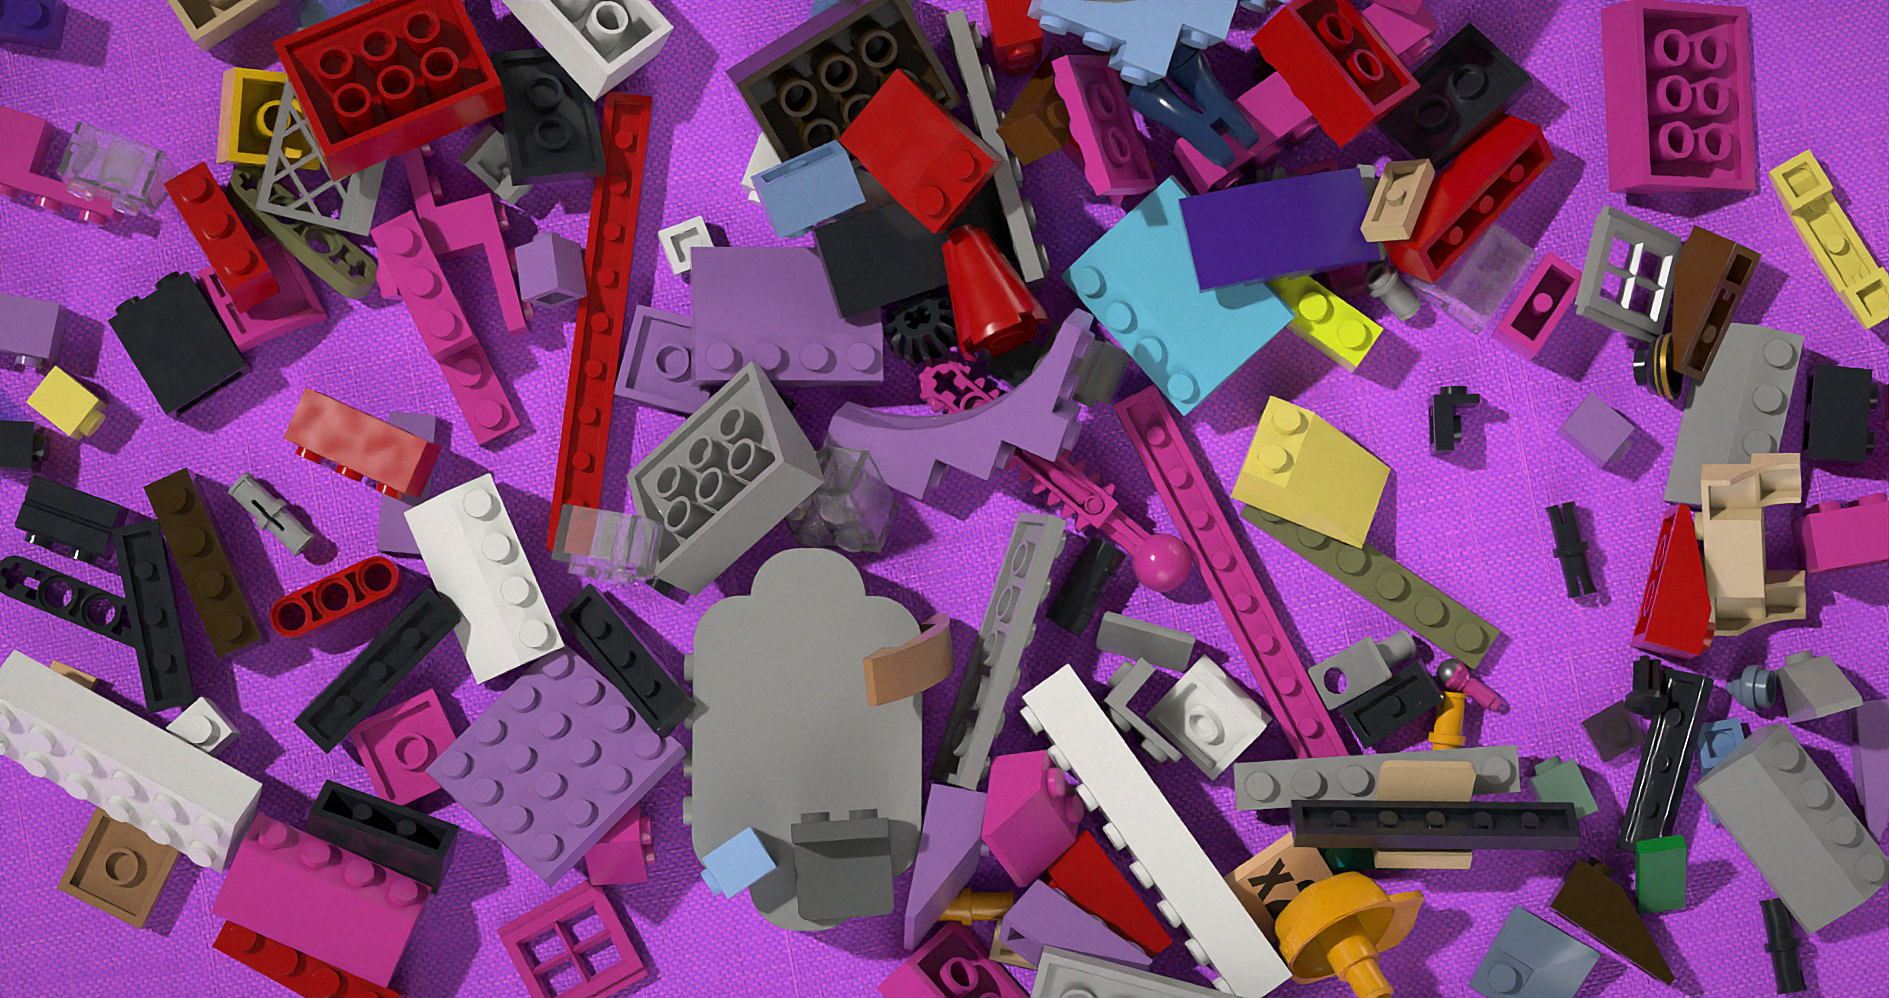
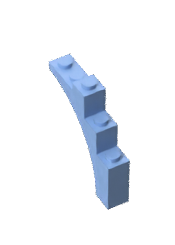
[1027,0,1286,86]

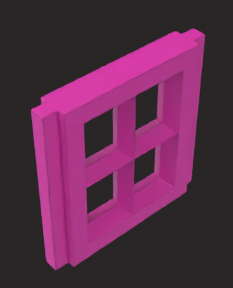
[496,878,649,998]

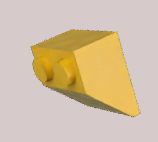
[216,67,320,171]

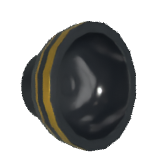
[1633,333,1684,400]

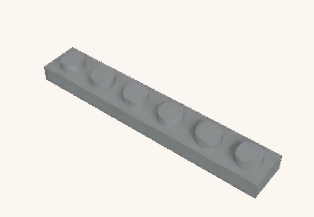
[1233,745,1521,811]

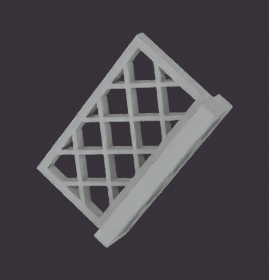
[255,27,386,236]

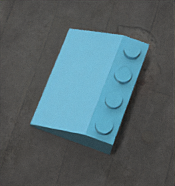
[1060,175,1297,416]

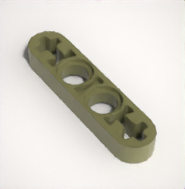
[225,166,377,299]

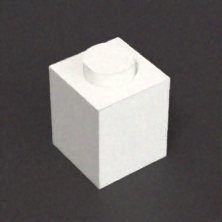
[166,696,241,758]

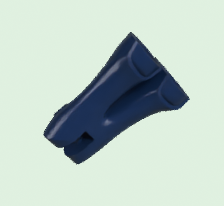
[1127,44,1260,169]

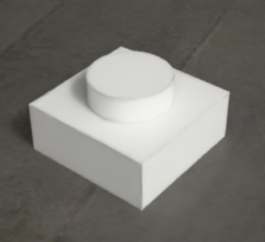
[657,215,714,277]

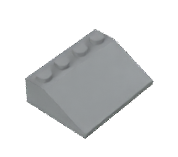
[626,361,825,596]

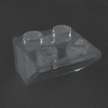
[1402,223,1538,336]
[783,447,899,553]

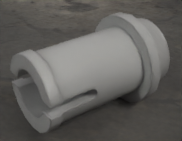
[1364,263,1421,321]

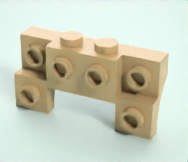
[1694,453,1806,636]

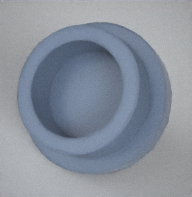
[1726,665,1777,712]

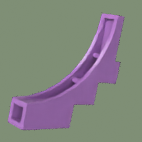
[820,308,1095,500]

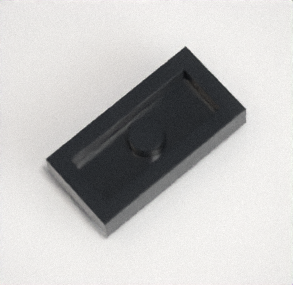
[1340,659,1446,750]

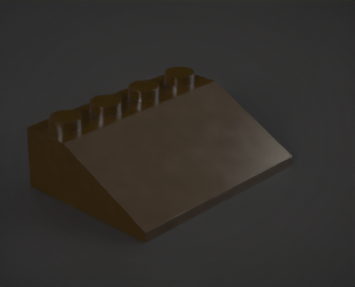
[725,0,963,170]

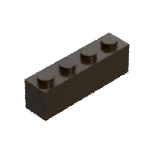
[143,468,270,661]

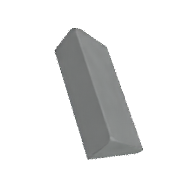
[1095,611,1195,672]

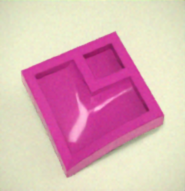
[197,235,328,353]

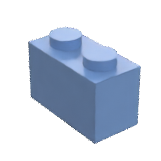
[750,140,866,239]

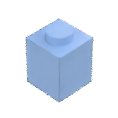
[700,827,778,899]

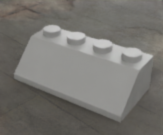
[1662,323,1805,513]
[1693,723,1889,934]

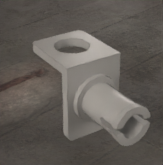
[1306,629,1417,711]

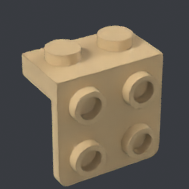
[1372,760,1476,869]

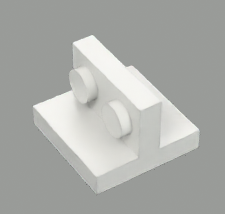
[1145,654,1273,781]

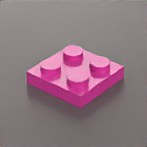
[349,688,457,806]

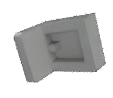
[458,124,533,205]

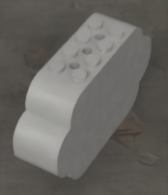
[683,548,923,931]

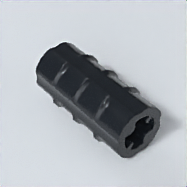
[1044,536,1126,637]

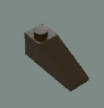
[1544,857,1675,986]

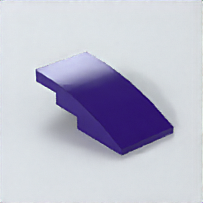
[1178,168,1381,294]

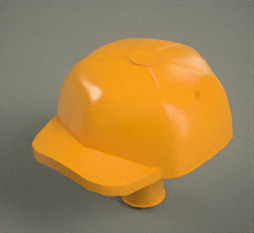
[1275,871,1426,998]

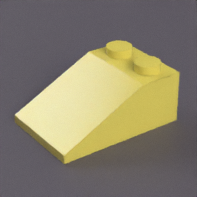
[1230,395,1391,549]

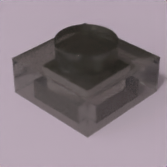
[1580,699,1646,764]

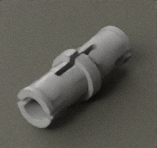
[228,472,316,557]

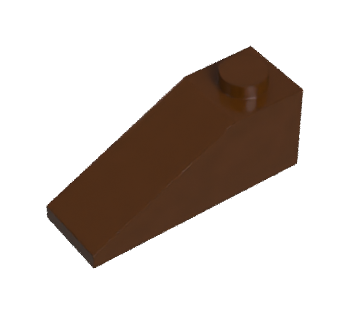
[995,45,1072,166]
[1670,225,1762,382]

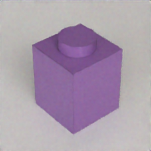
[515,232,587,309]
[1556,392,1635,468]

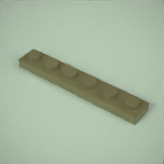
[1239,504,1500,671]

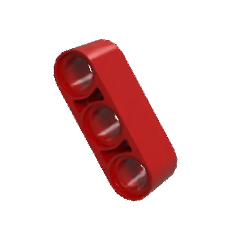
[270,556,404,640]

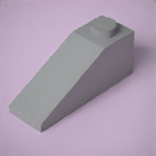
[1774,649,1864,724]

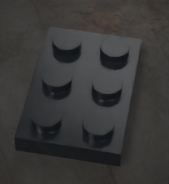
[1374,22,1534,173]
[490,48,607,186]

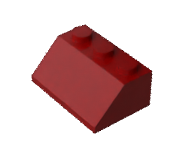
[1251,0,1421,148]

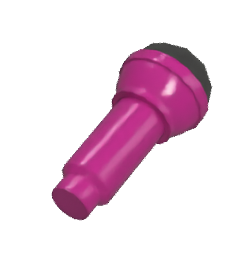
[1436,658,1502,711]

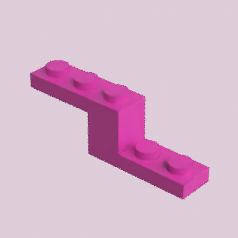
[0,105,126,227]
[402,142,535,337]
[369,210,522,447]

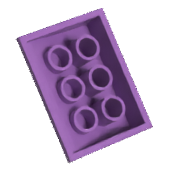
[690,247,883,387]

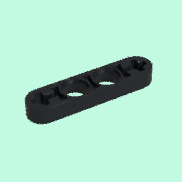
[0,555,135,648]

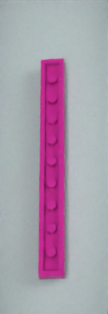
[1113,384,1350,759]

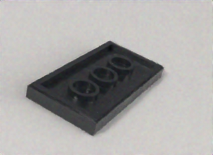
[811,178,1017,319]

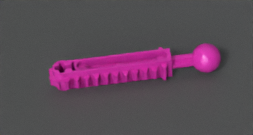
[918,357,1192,592]

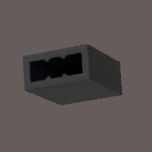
[107,271,253,420]

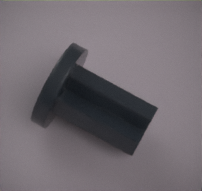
[1625,655,1668,716]

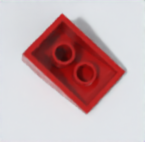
[838,68,1005,234]
[1630,503,1715,661]

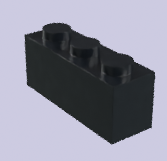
[306,779,460,895]

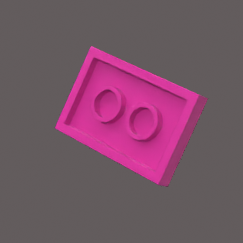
[1052,55,1157,196]

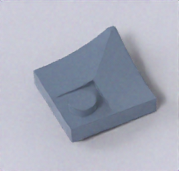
[1467,905,1601,998]

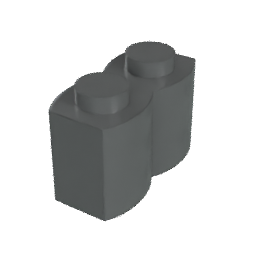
[1032,322,1131,408]

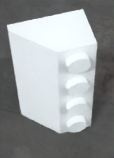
[404,473,565,685]

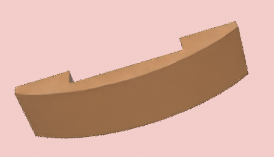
[863,613,955,706]

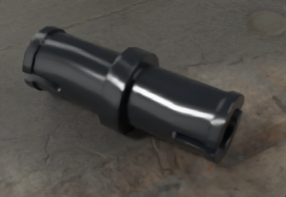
[1545,501,1597,599]
[1759,897,1808,995]

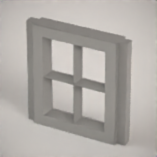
[1575,206,1682,345]

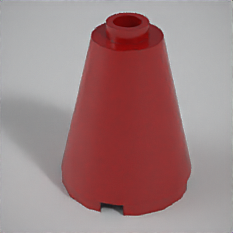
[942,224,1050,361]

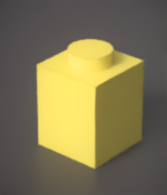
[26,365,108,441]

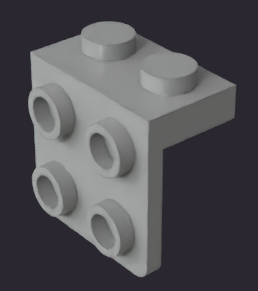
[1100,657,1183,765]

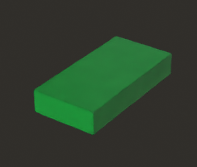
[1635,835,1687,915]

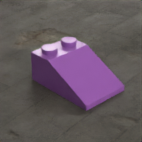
[904,783,990,950]

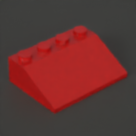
[273,0,507,182]

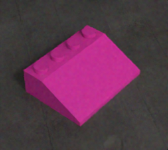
[1601,0,1756,195]

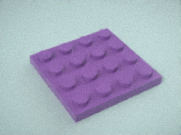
[425,642,687,888]

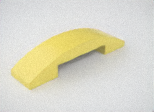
[1768,149,1889,331]

